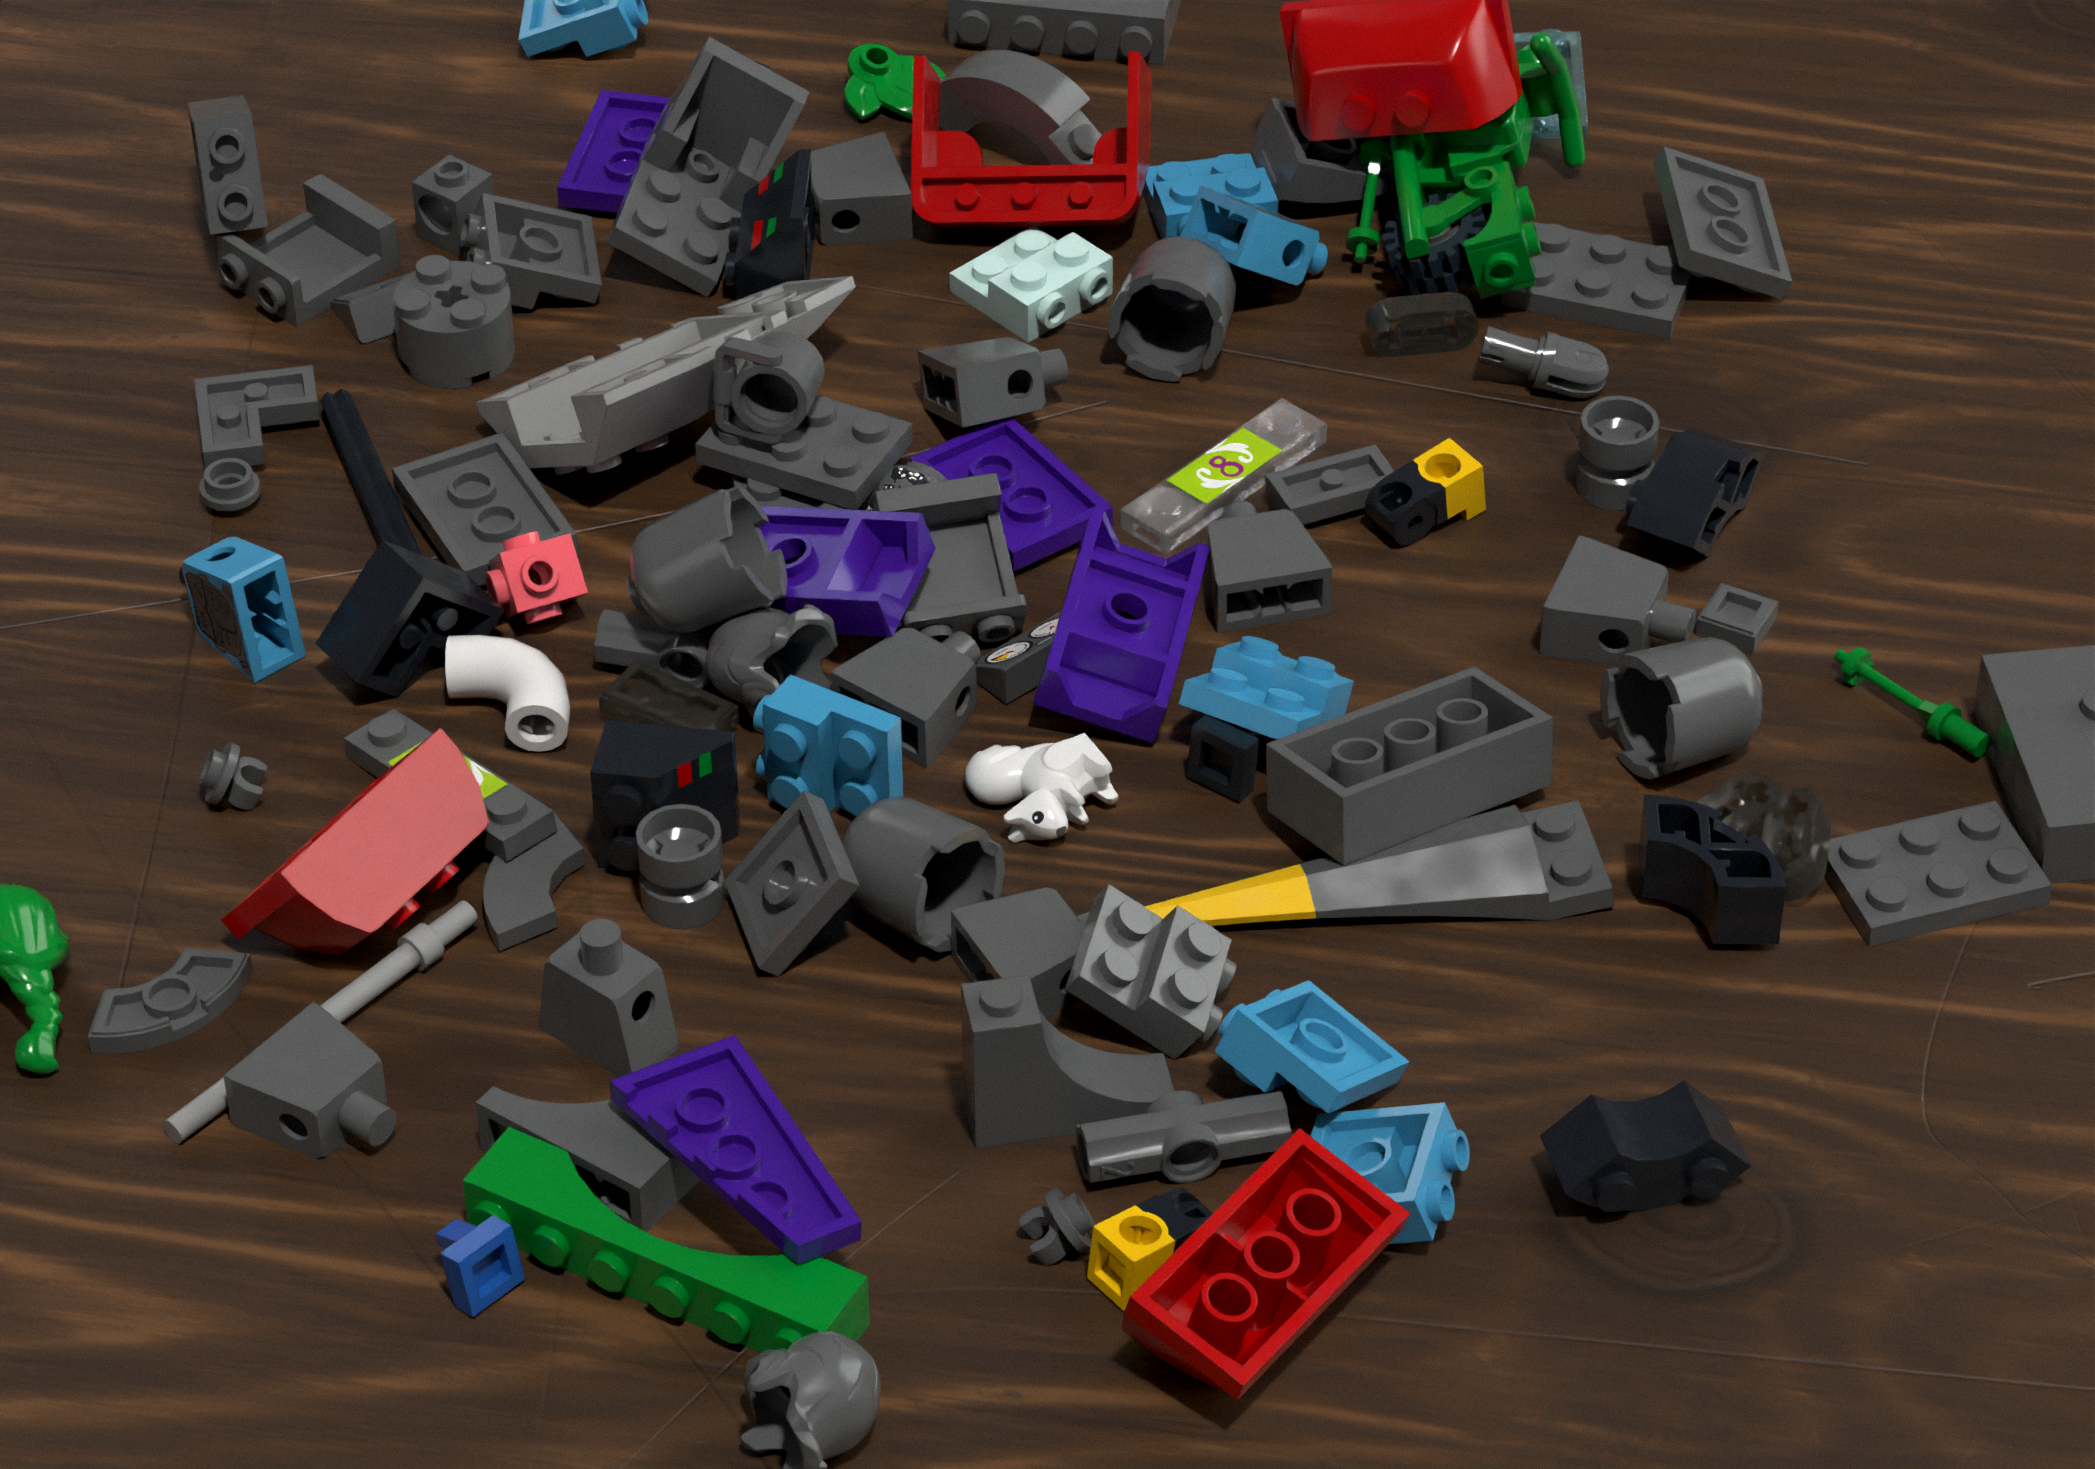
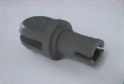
[1478,326,1609,398]

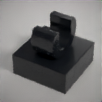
[1186,714,1260,802]

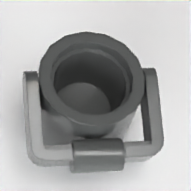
[712,332,825,444]

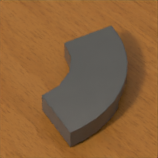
[483,812,585,951]
[88,948,253,1054]

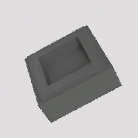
[1696,583,1779,654]

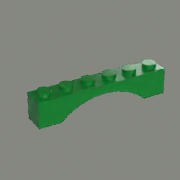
[463,1127,870,1352]

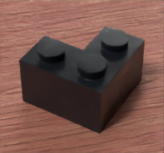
[315,540,505,697]

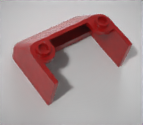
[911,51,1152,228]

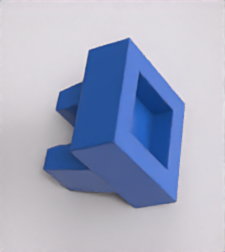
[435,1215,525,1317]

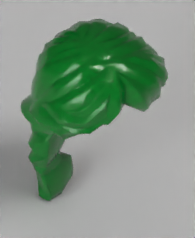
[0,883,71,1075]

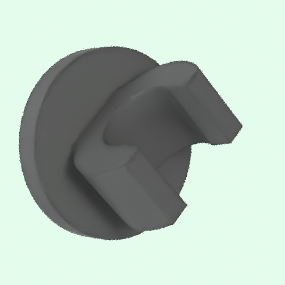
[198,742,267,810]
[1019,1188,1095,1266]

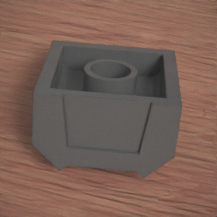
[1252,98,1397,208]

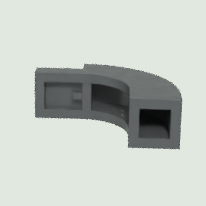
[940,50,1102,165]

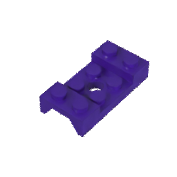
[759,506,936,637]
[1033,508,1210,743]

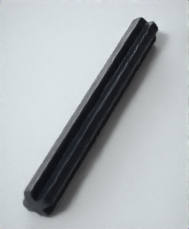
[320,389,422,555]

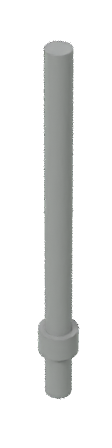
[163,900,478,1144]

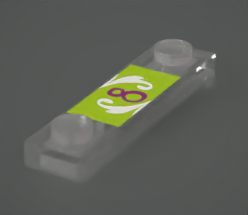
[1121,398,1327,555]

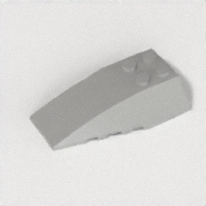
[476,276,856,475]

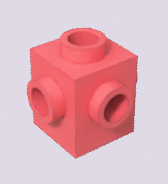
[485,531,588,625]

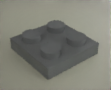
[724,791,860,977]

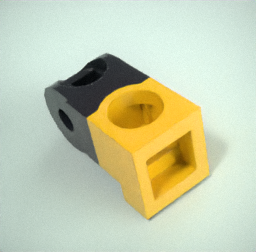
[1365,438,1486,545]
[1087,1188,1213,1311]

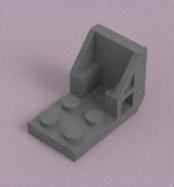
[606,37,809,297]

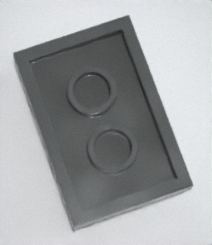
[1653,146,1792,299]
[1501,222,1696,340]
[695,395,913,510]
[392,432,578,586]
[1815,800,2052,947]

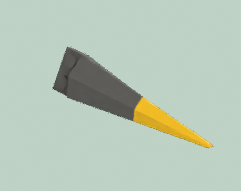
[1145,800,1614,926]

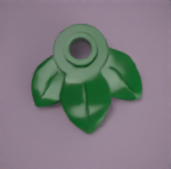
[844,43,946,120]

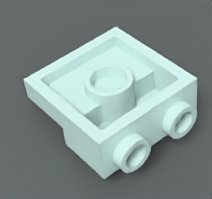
[949,226,1113,343]

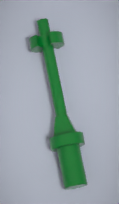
[1346,136,1392,263]
[1834,647,1992,758]

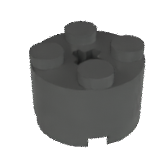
[392,255,515,389]

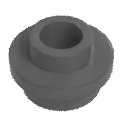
[199,458,261,513]

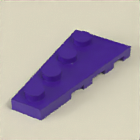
[610,1035,862,1264]

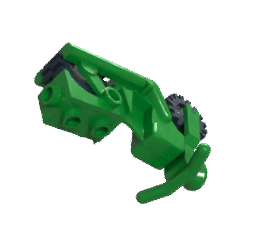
[1382,32,1585,313]

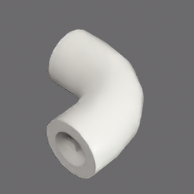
[445,635,571,752]

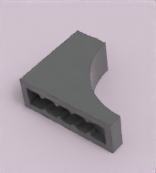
[961,975,1175,1148]
[476,1086,701,1232]

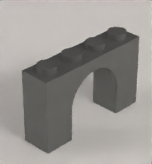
[948,0,1181,65]

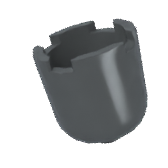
[1108,236,1236,382]
[626,486,788,634]
[1600,637,1763,779]
[842,796,1006,953]

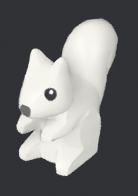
[964,733,1119,843]

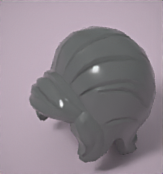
[706,604,838,718]
[741,1331,881,1469]

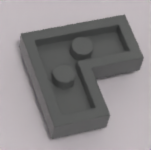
[194,365,320,469]

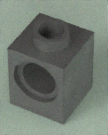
[412,154,495,257]

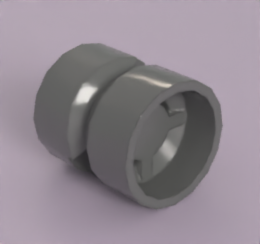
[1575,395,1660,511]
[636,804,726,929]

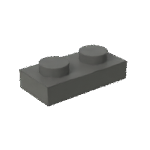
[1265,444,1395,525]

